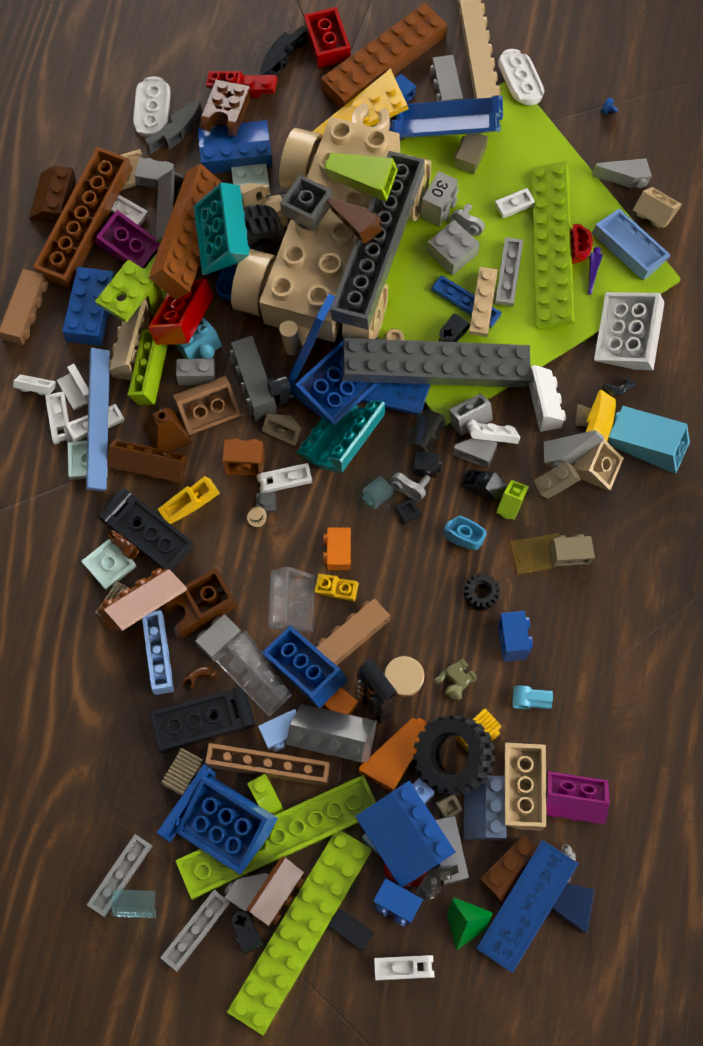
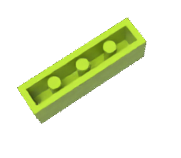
[128,329,168,406]

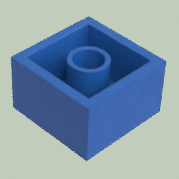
[498,611,533,662]
[373,879,423,927]

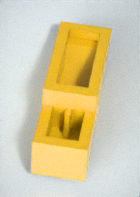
[586,390,616,441]
[158,476,220,524]

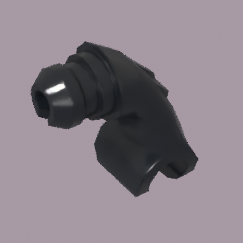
[603,375,637,396]

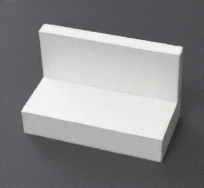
[57,364,89,410]

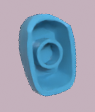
[443,516,486,550]

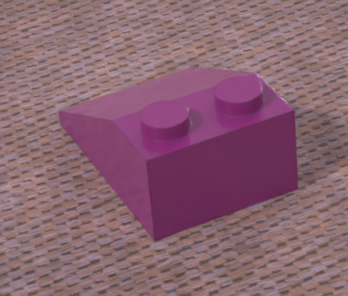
[94,210,160,268]

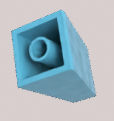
[609,406,690,474]

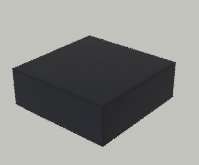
[395,498,421,525]

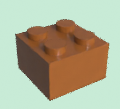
[223,438,265,476]

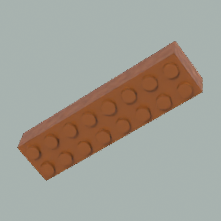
[321,3,447,109]
[33,147,132,289]
[148,163,222,300]

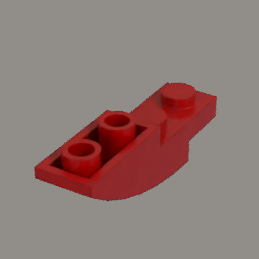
[206,71,278,98]

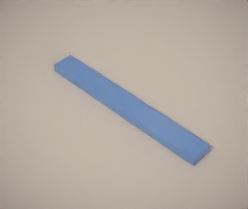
[86,348,110,492]

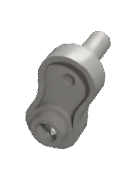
[450,204,485,236]
[390,473,430,502]

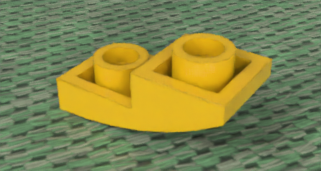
[314,574,359,602]

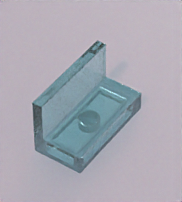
[111,889,156,918]

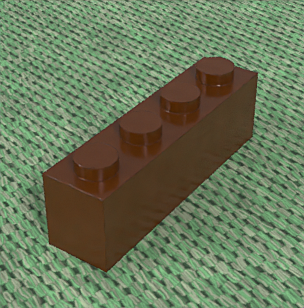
[107,439,187,483]

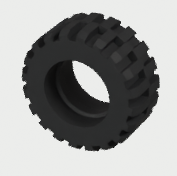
[234,204,285,265]
[413,715,496,795]

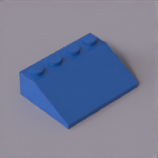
[198,120,273,173]
[291,341,379,426]
[175,777,278,874]
[355,781,456,887]

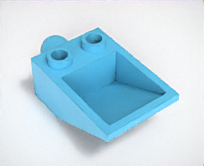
[175,318,222,359]

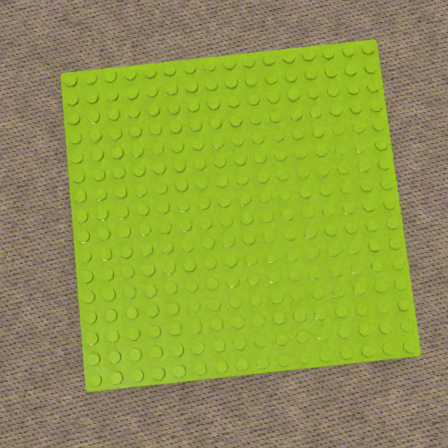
[290,82,680,426]

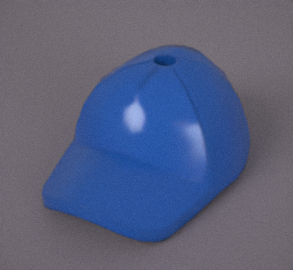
[216,266,237,302]

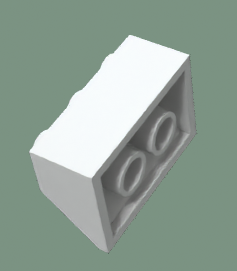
[528,365,566,432]

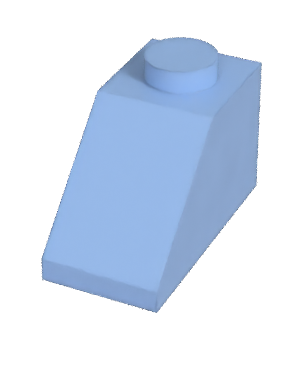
[258,709,296,752]

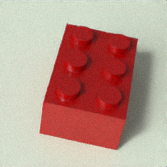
[304,7,351,68]

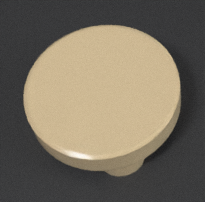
[385,656,424,697]

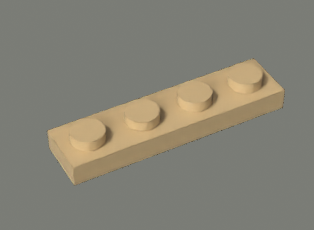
[469,267,498,337]

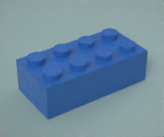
[62,267,115,346]
[262,625,348,708]

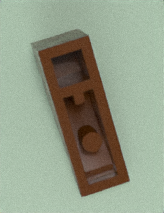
[327,198,382,244]

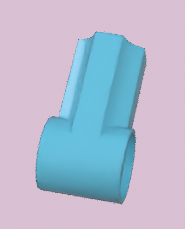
[512,685,553,709]

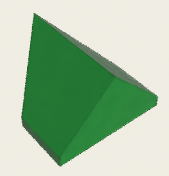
[447,897,493,950]

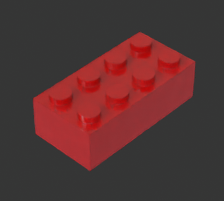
[148,279,214,345]

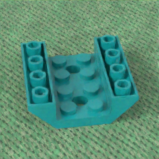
[296,400,385,473]

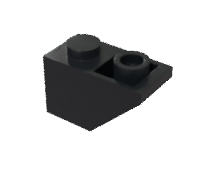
[460,469,508,501]

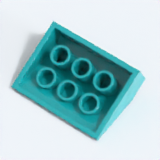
[193,182,250,275]

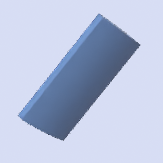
[592,209,671,280]

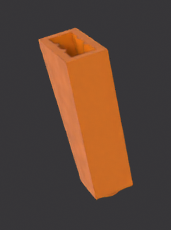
[358,718,427,792]

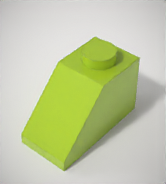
[497,480,529,520]
[247,774,284,815]

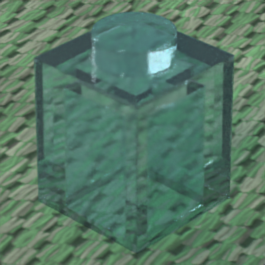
[363,475,393,509]

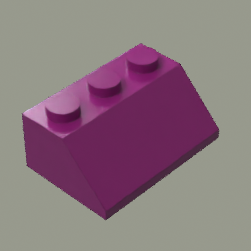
[546,771,610,824]

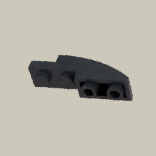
[260,25,308,75]

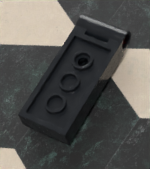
[97,488,194,572]
[356,659,397,723]
[150,687,256,754]

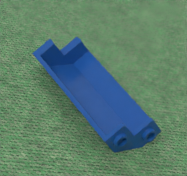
[390,95,503,139]

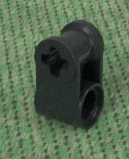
[438,313,470,342]
[231,911,263,955]

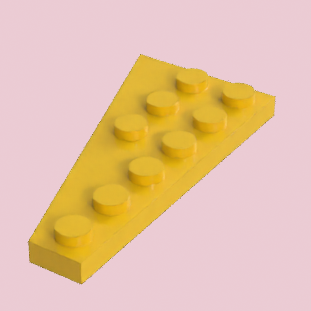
[312,69,409,135]

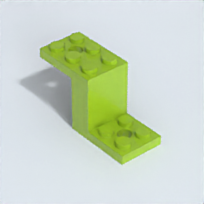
[95,255,168,323]

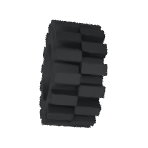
[464,573,500,611]

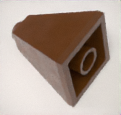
[142,408,192,452]

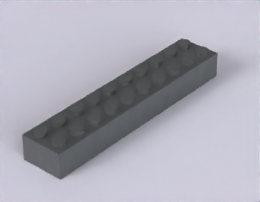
[330,151,425,330]
[342,338,531,388]

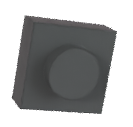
[256,492,276,513]

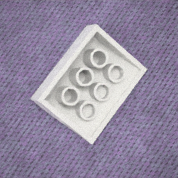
[594,292,664,370]

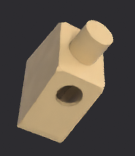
[240,183,270,207]

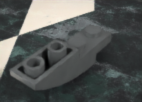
[145,99,202,154]

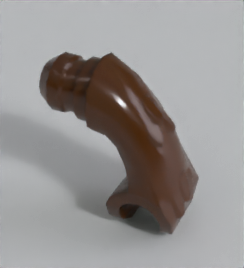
[108,531,139,560]
[182,666,218,691]

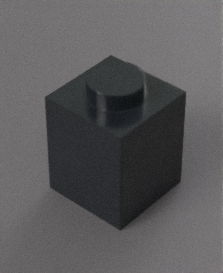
[413,451,442,478]

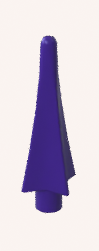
[588,247,603,295]

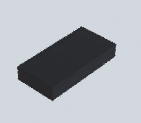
[328,908,374,951]

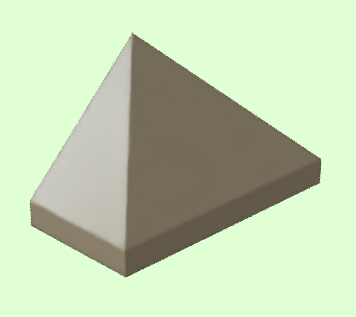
[262,414,302,446]

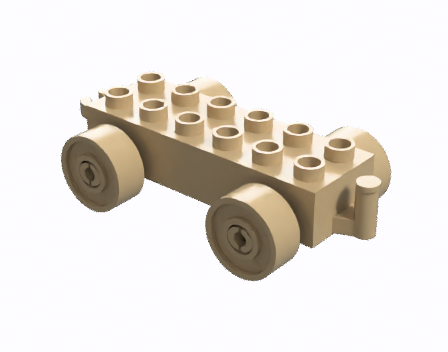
[231,103,431,356]

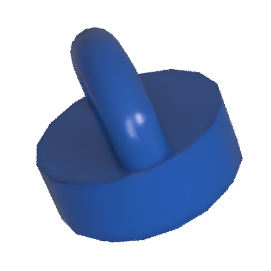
[600,97,618,115]

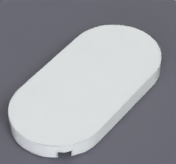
[498,49,544,105]
[133,76,171,138]

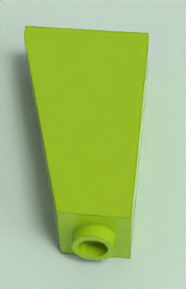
[325,153,398,201]

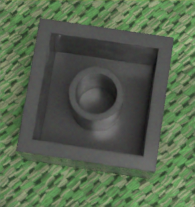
[280,175,333,231]

